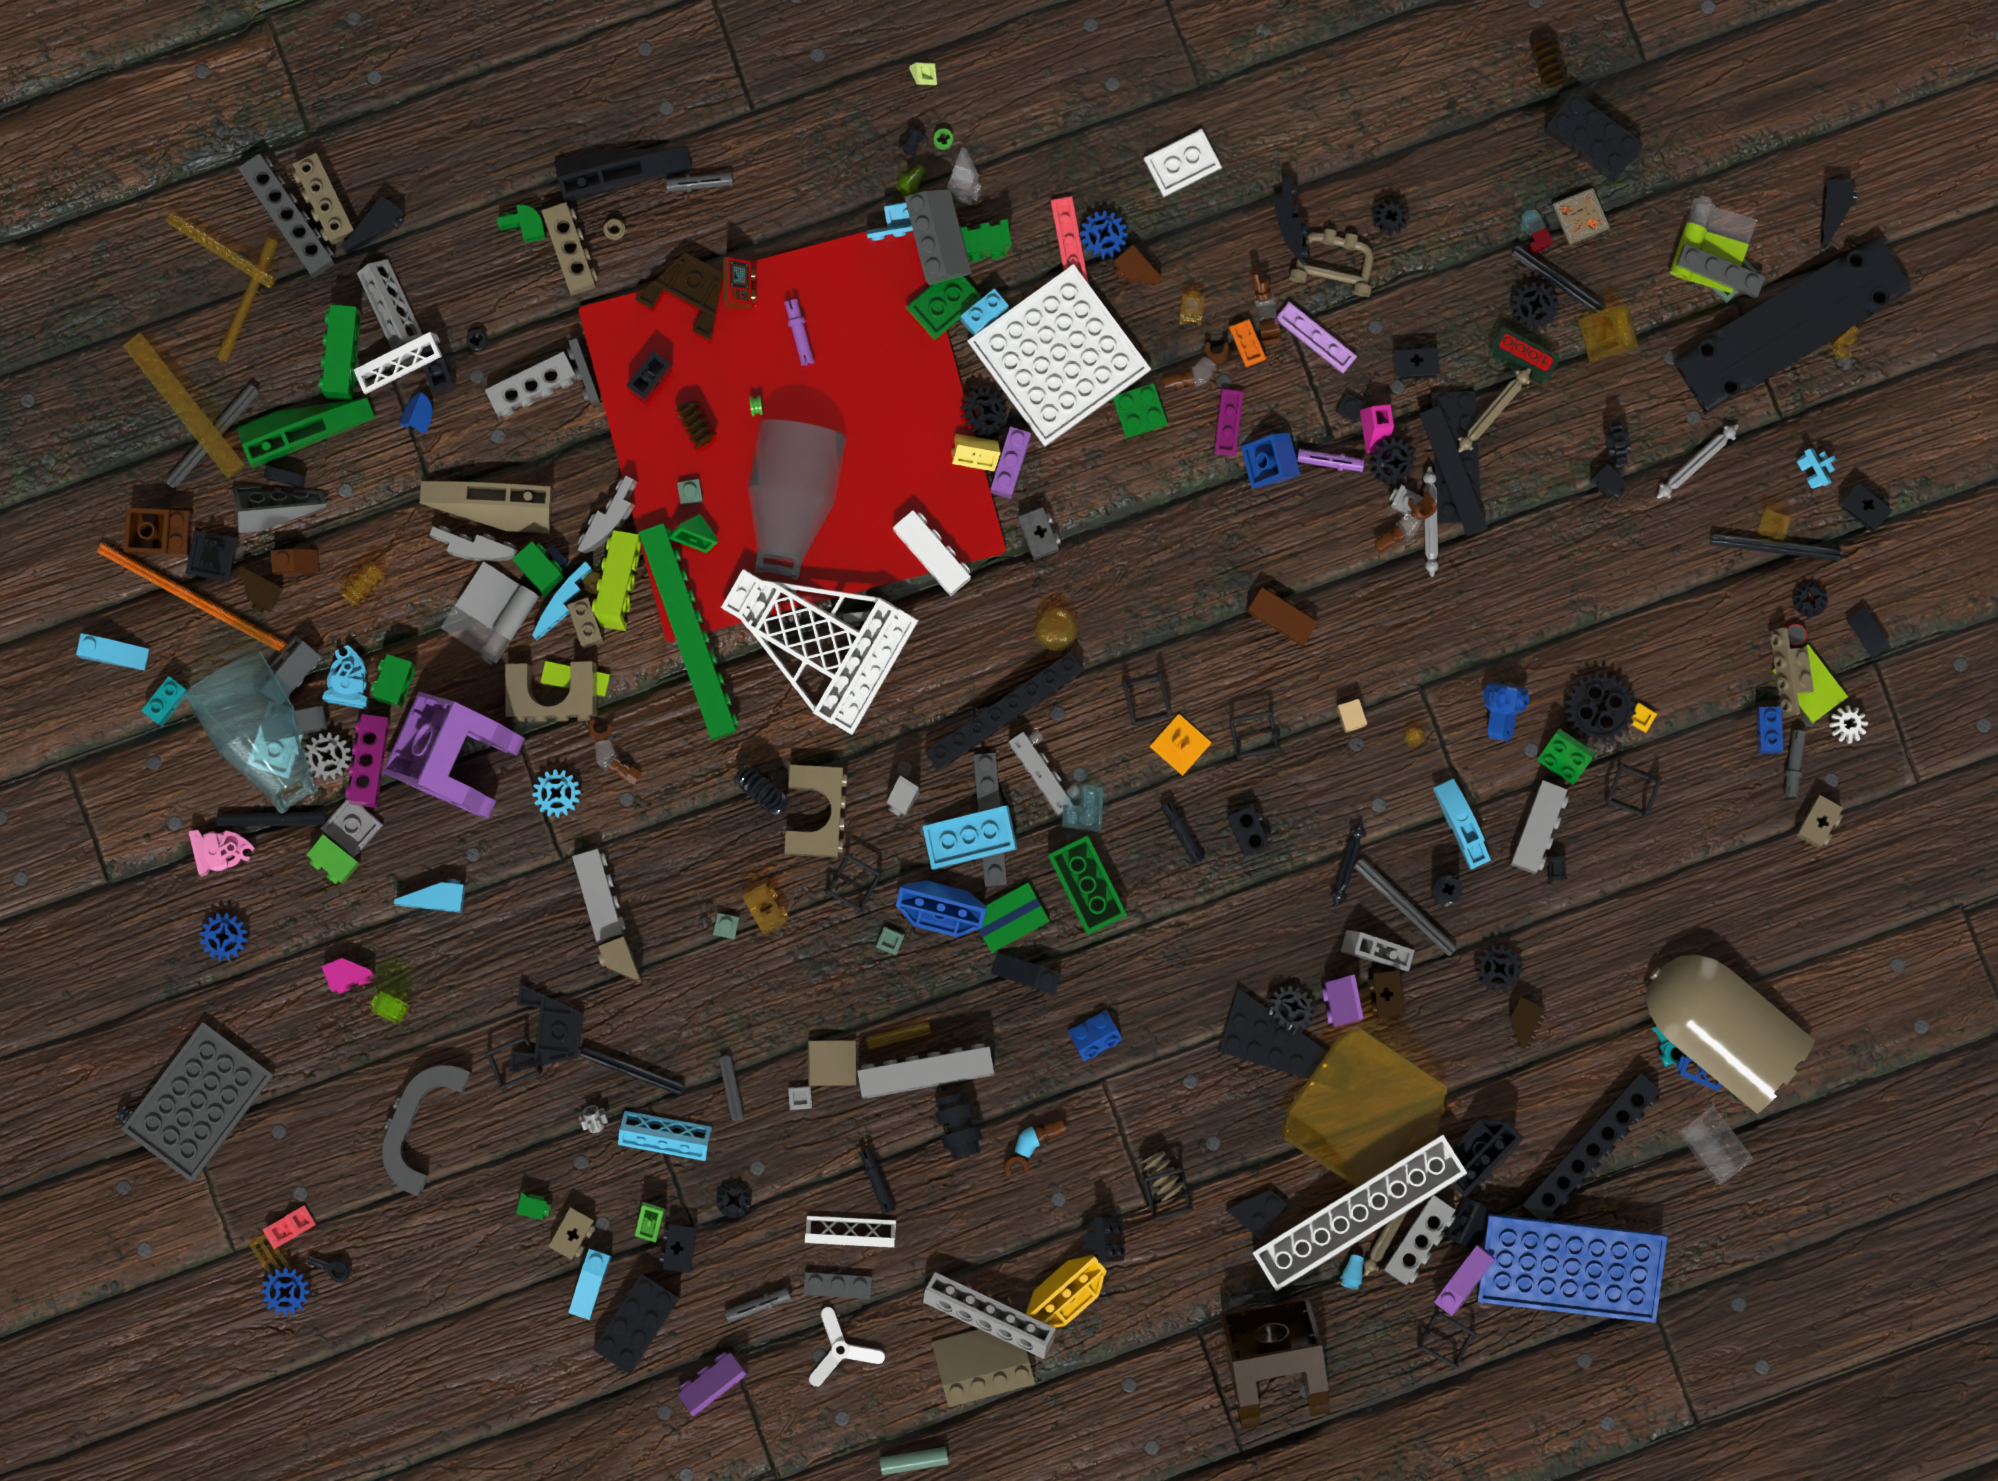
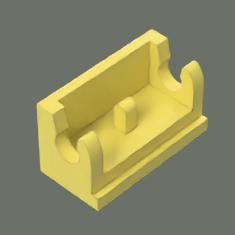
[951,434,1000,471]

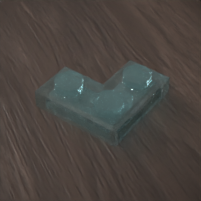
[1062,785,1103,832]

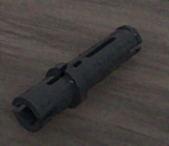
[1160,801,1205,865]
[858,1147,896,1214]

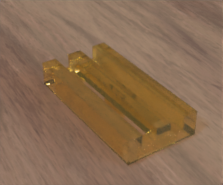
[248,1234,292,1276]

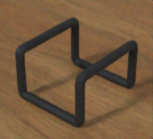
[1122,672,1171,726]
[1230,710,1281,760]
[1605,762,1662,817]
[825,854,881,913]
[485,1036,542,1091]
[1142,1166,1194,1221]
[1417,1312,1477,1369]

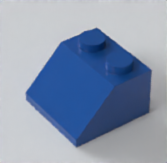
[1241,433,1300,489]

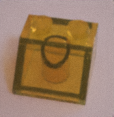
[1578,306,1639,362]

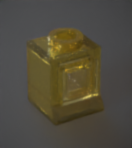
[1179,291,1204,326]

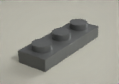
[566,338,600,406]
[803,1272,872,1299]

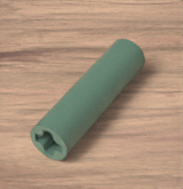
[880,1447,949,1475]

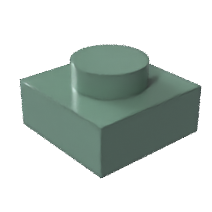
[677,479,703,505]
[713,913,740,940]

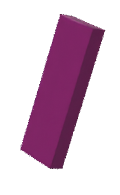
[1214,388,1244,457]

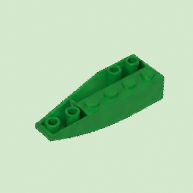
[237,398,375,469]

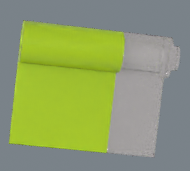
[1669,196,1757,294]

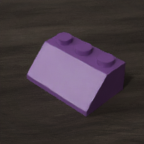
[677,1352,748,1416]

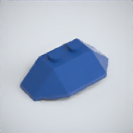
[896,880,987,937]

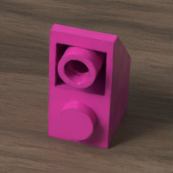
[1360,404,1394,454]
[321,958,375,994]

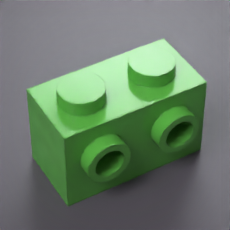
[307,835,360,884]

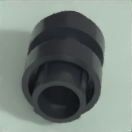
[934,1092,983,1160]

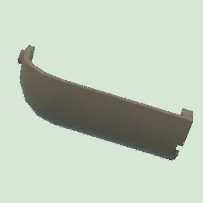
[1646,955,1815,1114]

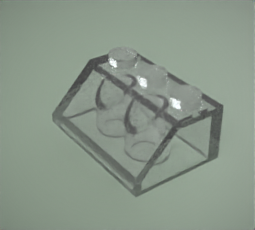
[1678,1105,1753,1185]

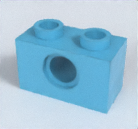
[960,289,1008,336]

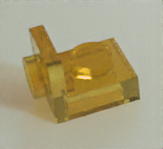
[1831,325,1860,361]

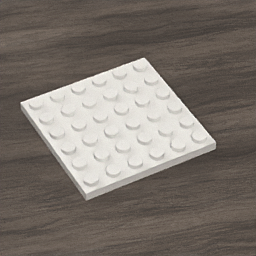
[967,264,1151,447]

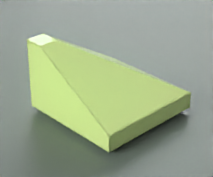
[909,62,937,85]

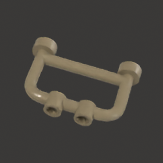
[1289,229,1373,297]

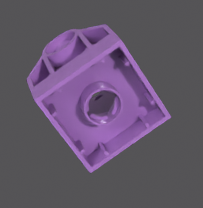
[382,692,525,819]

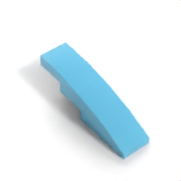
[532,562,593,641]

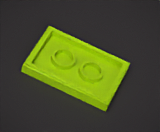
[1772,644,1848,723]

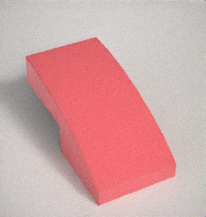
[263,1205,316,1249]

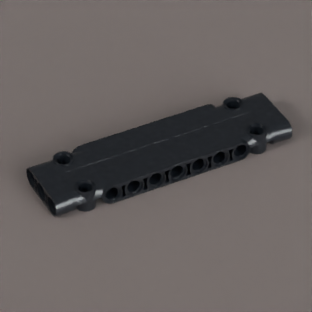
[1673,237,1911,413]

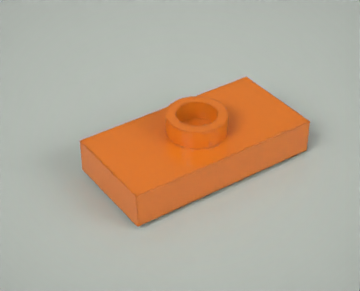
[1229,319,1266,368]

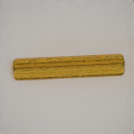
[866,1022,931,1049]

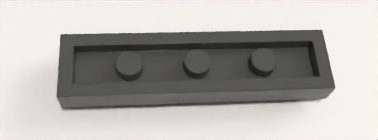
[1676,244,1765,298]

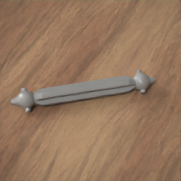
[1656,424,1739,499]
[1423,467,1439,577]

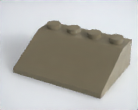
[932,1329,1035,1407]

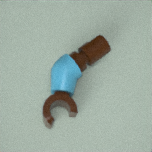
[1003,1120,1066,1177]

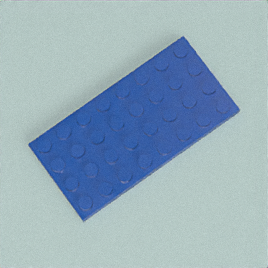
[1477,1214,1668,1323]

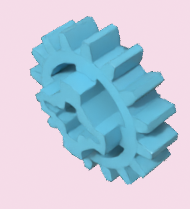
[532,769,581,818]

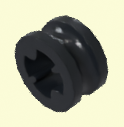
[466,330,487,351]
[115,1104,135,1126]

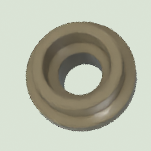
[604,218,626,240]

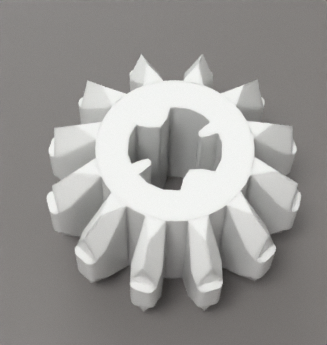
[1829,705,1868,744]

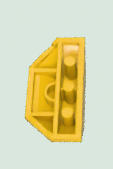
[1026,1255,1107,1328]

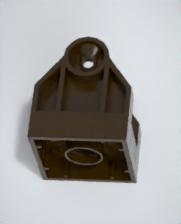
[1220,1297,1330,1429]

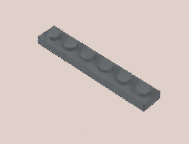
[974,753,1007,887]

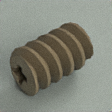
[1139,1151,1184,1202]

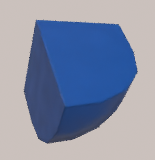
[399,392,433,433]

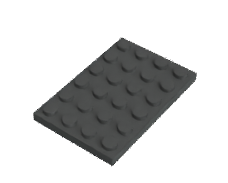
[121,1022,274,1183]

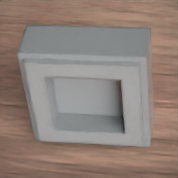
[788,1086,812,1110]

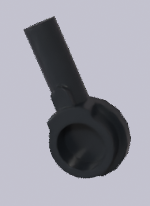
[307,1255,351,1283]

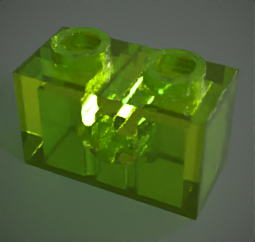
[370,991,410,1025]

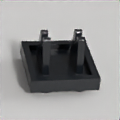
[185,530,238,582]
[1081,1216,1125,1263]

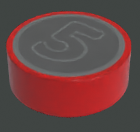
[1787,624,1807,647]

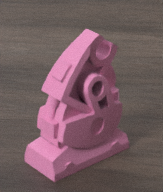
[189,830,255,877]

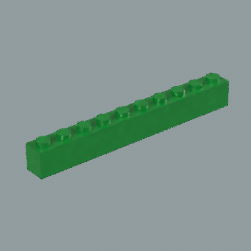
[639,523,739,741]

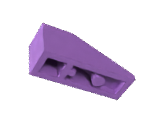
[1434,1245,1496,1316]

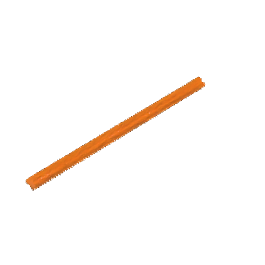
[97,542,289,652]

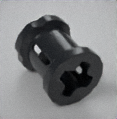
[898,128,926,157]
[1547,857,1567,881]

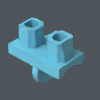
[1797,448,1837,489]

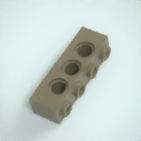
[541,202,598,296]

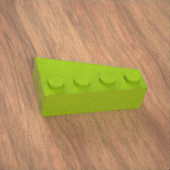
[592,530,642,631]

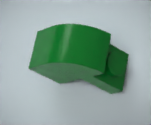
[497,205,546,243]

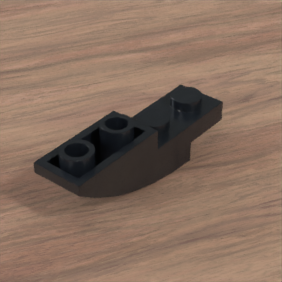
[1274,176,1310,266]

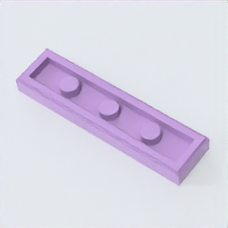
[1275,302,1357,374]

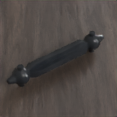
[1330,821,1366,907]

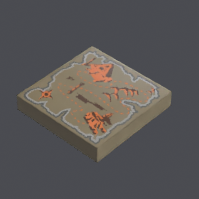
[1552,188,1610,245]

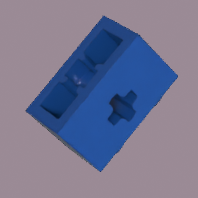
[1756,707,1783,754]

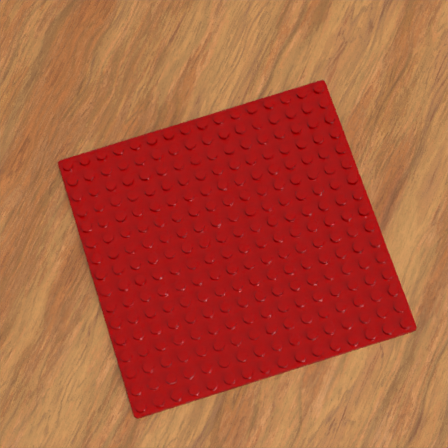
[579,226,1006,642]

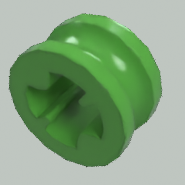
[933,129,953,150]
[749,395,763,416]

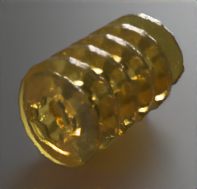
[337,559,386,607]

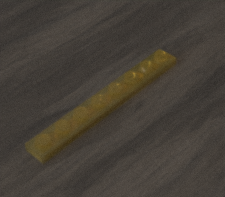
[123,333,246,480]

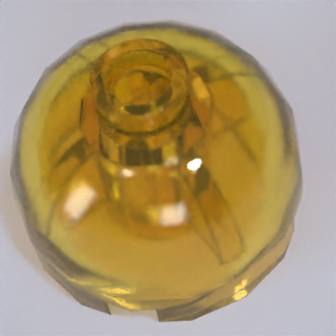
[1034,607,1078,651]

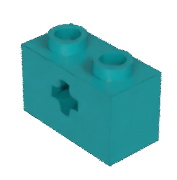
[141,676,190,727]

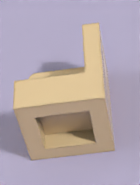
[1337,699,1367,733]

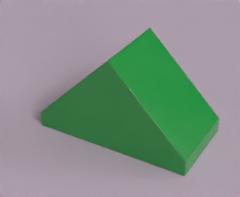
[669,514,718,553]

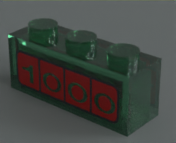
[1489,327,1561,384]

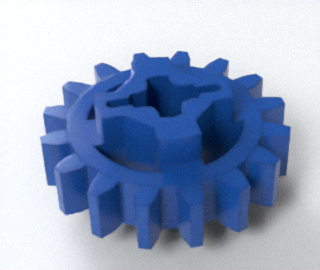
[1080,211,1128,259]
[199,913,248,961]
[261,1267,310,1316]

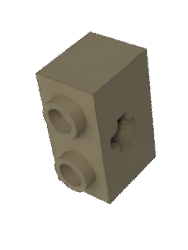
[567,598,604,649]
[1796,795,1843,848]
[548,1208,596,1260]

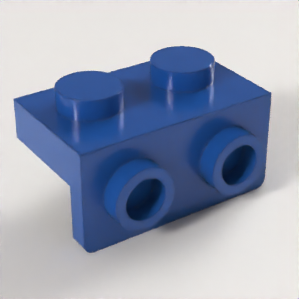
[1067,1010,1122,1061]

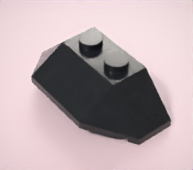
[1452,1118,1523,1198]

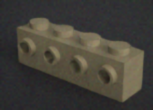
[292,153,354,246]

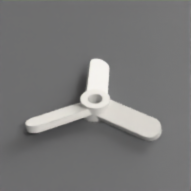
[809,1307,885,1386]

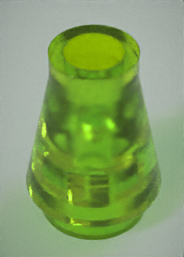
[896,165,926,196]

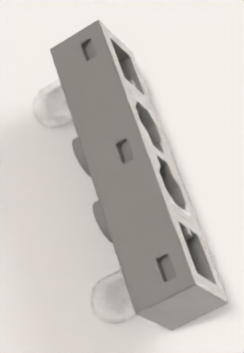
[1009,730,1081,816]

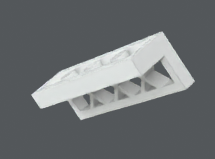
[354,332,442,394]
[805,1216,896,1248]

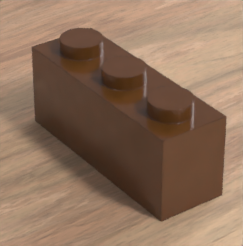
[1247,587,1318,647]

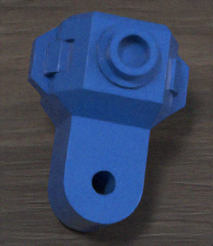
[1483,683,1530,742]

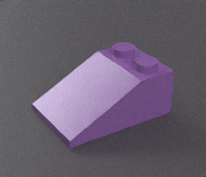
[1321,975,1363,1028]

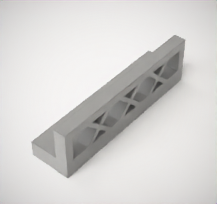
[357,259,423,350]

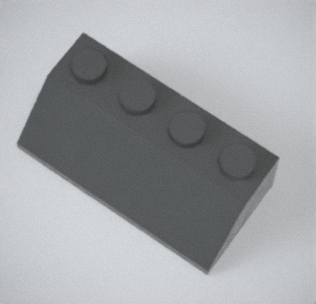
[905,190,972,285]

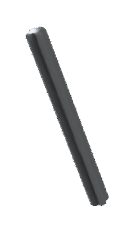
[165,384,259,489]
[1354,858,1457,956]

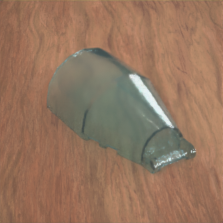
[748,419,846,580]
[184,651,318,814]

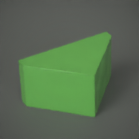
[635,1202,666,1243]

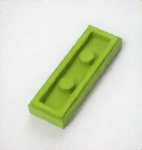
[541,661,610,697]

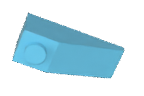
[76,633,150,671]
[394,879,465,913]
[568,1249,612,1320]

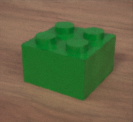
[512,542,565,597]
[371,654,417,709]

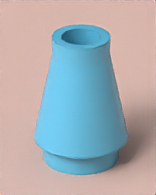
[1340,1255,1364,1289]

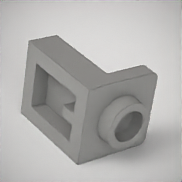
[1389,485,1423,518]
[843,612,870,627]

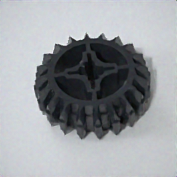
[734,765,789,816]

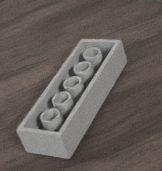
[857,1044,994,1099]

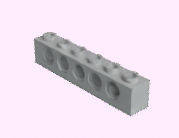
[923,1272,1056,1359]

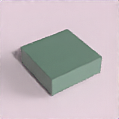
[876,926,905,956]

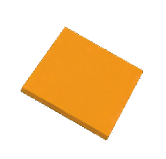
[1150,714,1212,776]

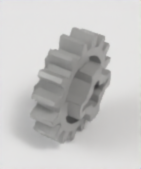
[303,733,352,781]

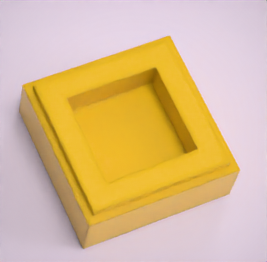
[1629,703,1657,733]

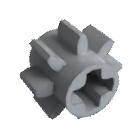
[579,1105,608,1133]

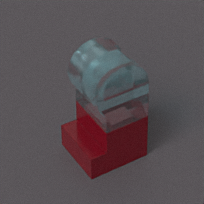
[1520,210,1553,254]

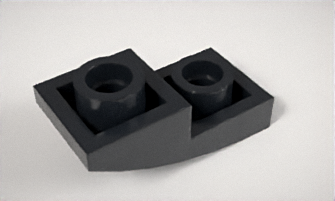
[1846,607,1891,659]

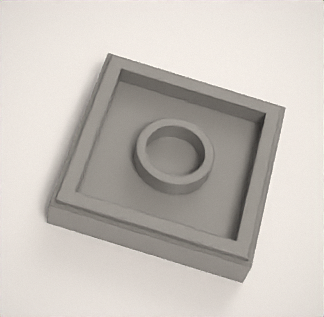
[321,798,383,858]

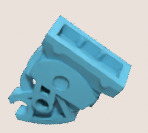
[322,645,369,710]

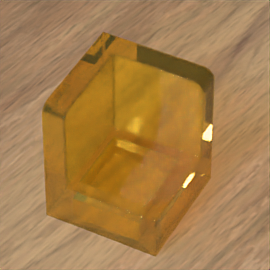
[1757,510,1791,541]

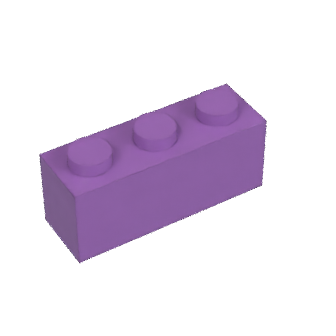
[991,427,1031,499]

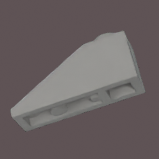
[887,776,920,817]
[1341,930,1415,972]

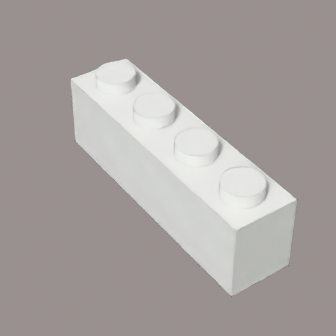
[893,511,971,597]

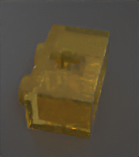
[742,883,789,936]

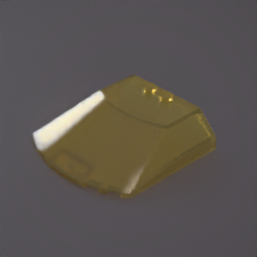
[1280,1026,1447,1188]

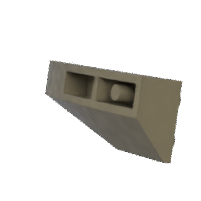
[419,481,553,534]

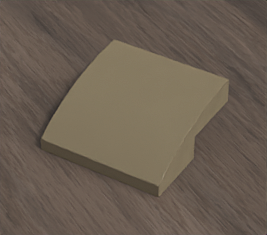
[808,1041,856,1086]

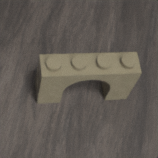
[505,661,597,723]
[784,765,847,858]

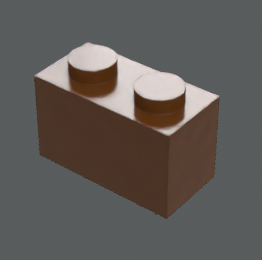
[165,510,193,558]

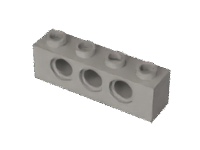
[485,351,577,417]
[1383,1195,1456,1285]

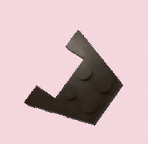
[635,252,723,341]

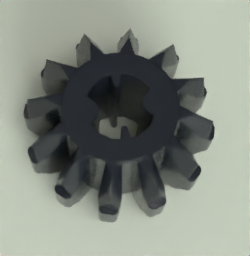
[1372,199,1409,237]

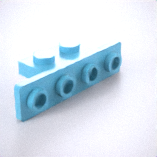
[866,202,913,241]

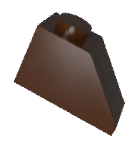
[1113,245,1162,284]
[271,549,320,576]

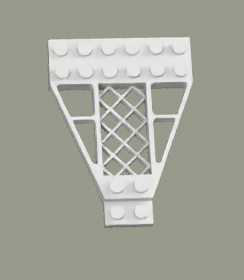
[721,569,919,735]

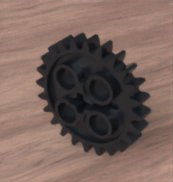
[1564,672,1636,744]

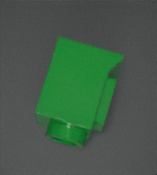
[516,1192,552,1221]

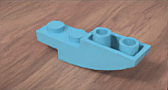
[1433,779,1491,869]

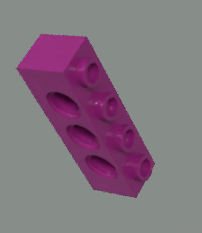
[345,714,390,808]

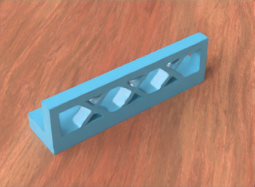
[618,1111,712,1161]

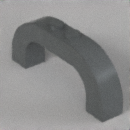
[382,1065,472,1197]

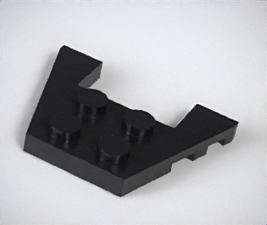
[509,985,584,1072]

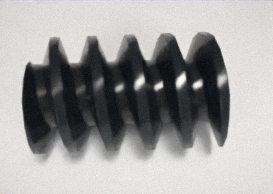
[1431,875,1463,906]

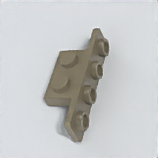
[1770,627,1814,718]

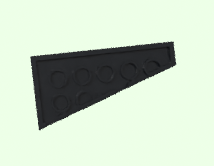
[1219,988,1353,1091]

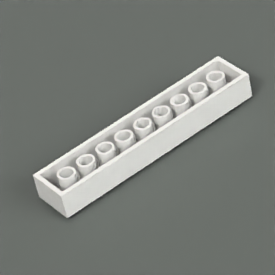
[1253,1135,1467,1291]

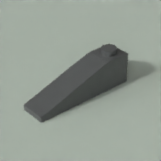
[232,485,326,533]

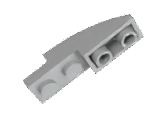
[578,476,638,554]
[429,526,519,562]

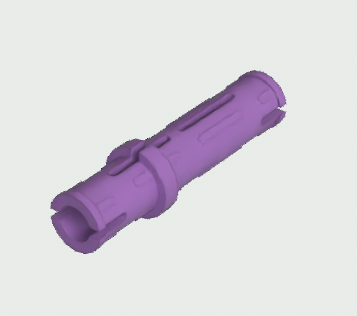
[784,299,815,366]
[1297,448,1364,472]

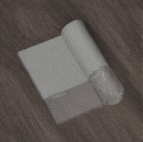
[441,562,539,665]

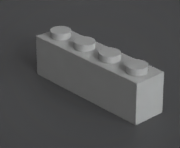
[1510,781,1569,874]
[572,849,626,943]

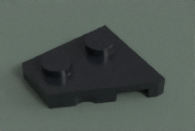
[1226,1190,1288,1239]

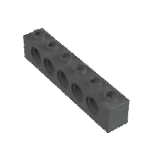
[238,153,335,279]

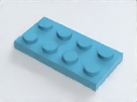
[923,806,1017,870]

